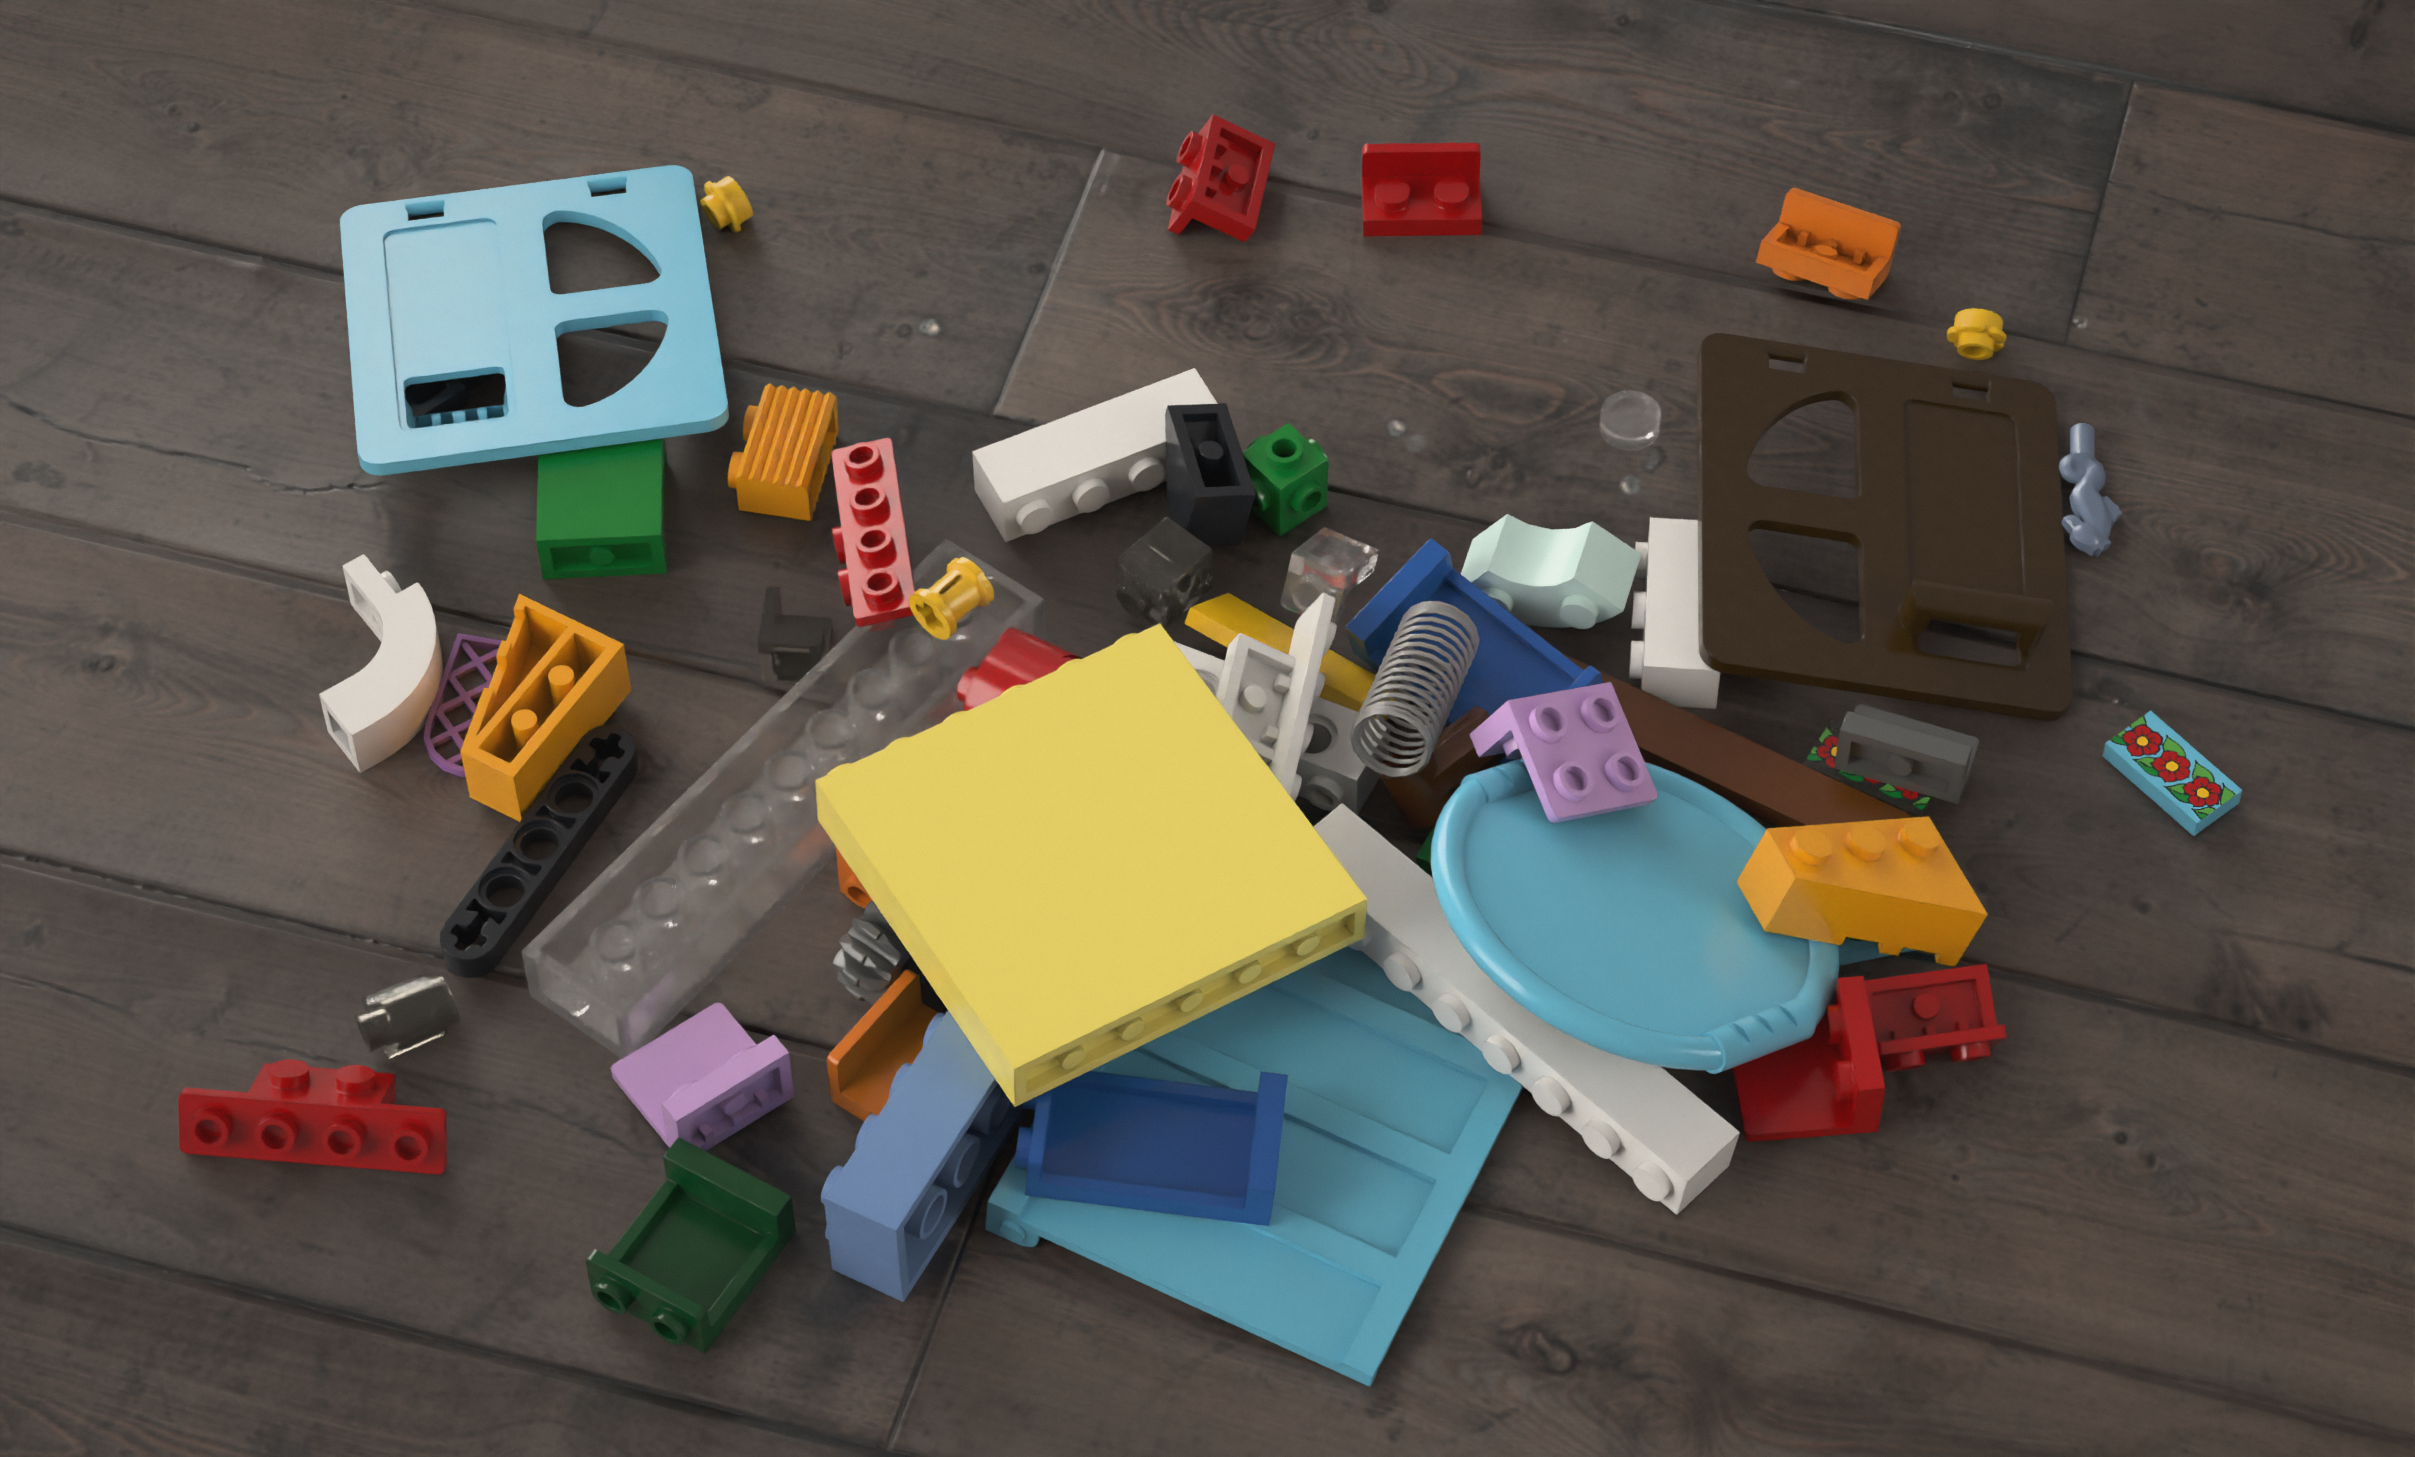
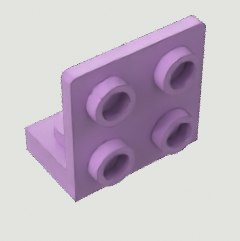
[1469,682,1658,823]
[611,1002,795,1151]

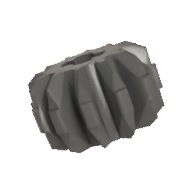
[833,901,926,1006]

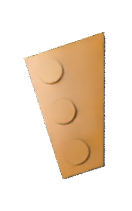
[460,594,631,822]
[1736,816,1988,967]

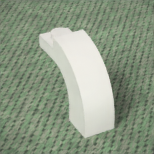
[319,554,444,773]

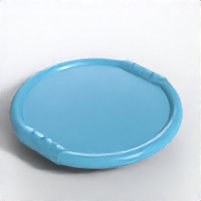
[1431,758,1839,1074]

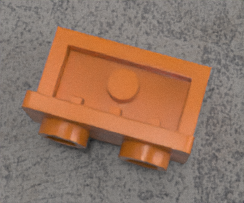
[1756,188,1901,300]

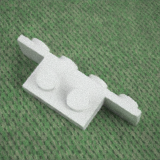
[1216,592,1337,802]

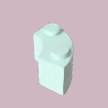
[1461,514,1641,629]

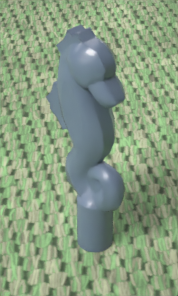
[2059,423,2122,557]

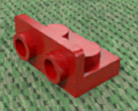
[1166,114,1275,242]
[1361,142,1482,237]

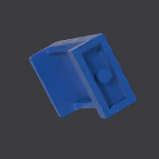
[1345,538,1603,766]
[1015,1071,1288,1226]

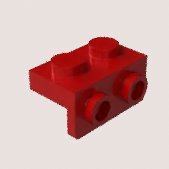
[1865,964,2007,1072]

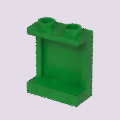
[536,438,667,580]

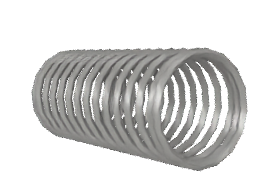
[1350,601,1480,777]

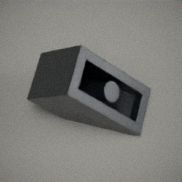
[1165,403,1256,547]

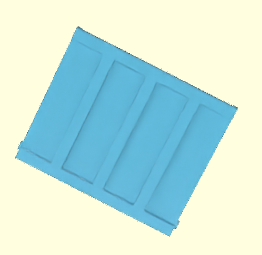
[985,946,1524,1387]

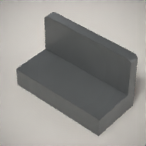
[1834,704,1979,804]

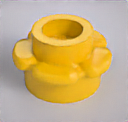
[700,176,753,233]
[1947,308,2007,360]

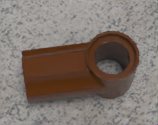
[1378,706,1506,829]

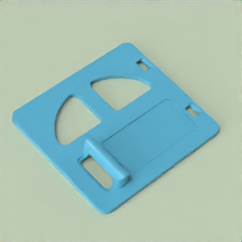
[340,165,729,476]

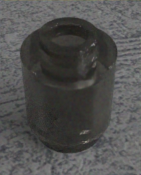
[355,973,460,1059]

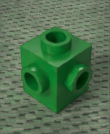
[1242,423,1329,536]

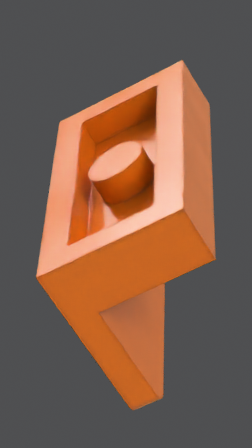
[826,969,938,1121]

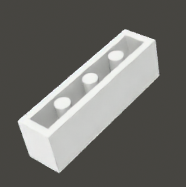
[972,368,1218,542]

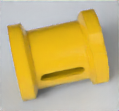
[909,557,995,640]

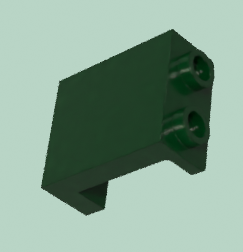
[585,1137,796,1354]

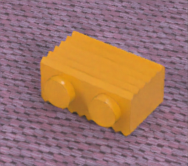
[728,383,839,521]

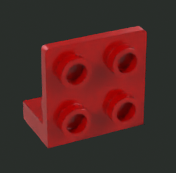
[1732,976,1885,1142]

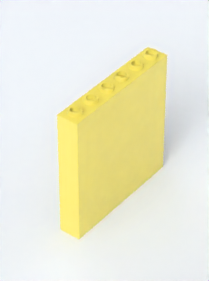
[815,623,1367,1107]

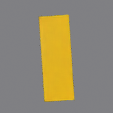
[1184,593,1409,720]

